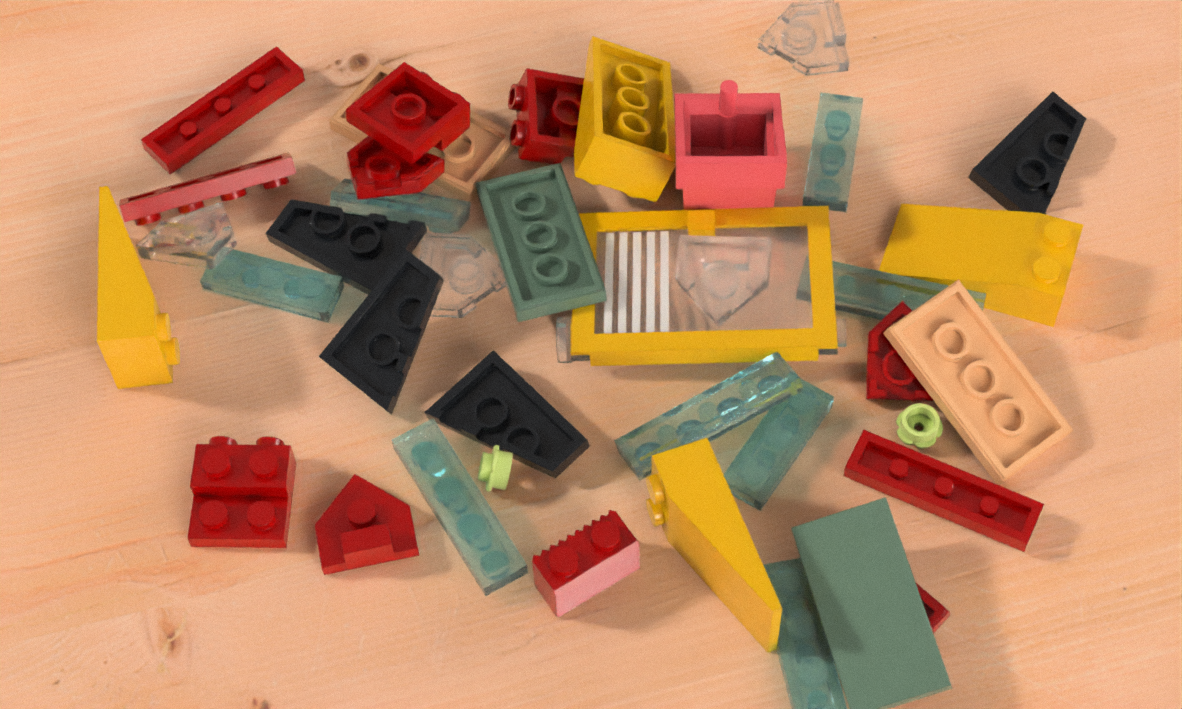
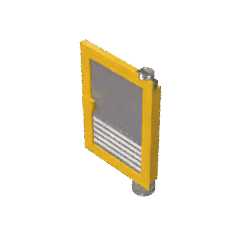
[556,206,847,366]

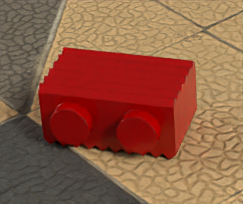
[532,510,640,618]

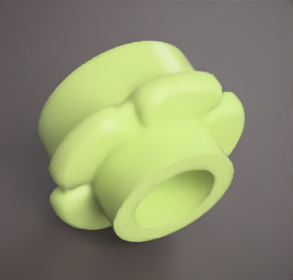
[896,403,943,449]
[478,445,513,492]

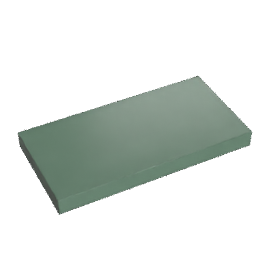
[476,163,607,322]
[791,497,952,709]

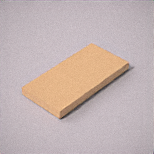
[329,64,517,203]
[883,279,1074,485]

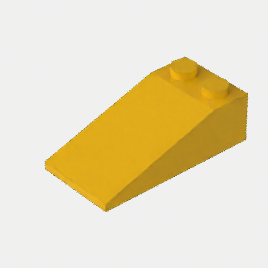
[574,36,675,202]
[97,186,180,389]
[877,203,1083,327]
[646,438,782,653]

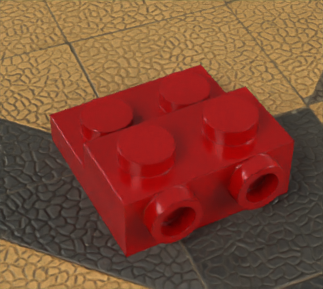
[346,62,470,164]
[508,68,584,164]
[187,436,296,548]

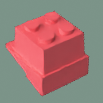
[674,80,787,210]

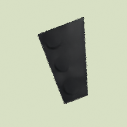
[968,92,1086,214]
[266,199,427,295]
[319,249,444,415]
[425,350,590,479]

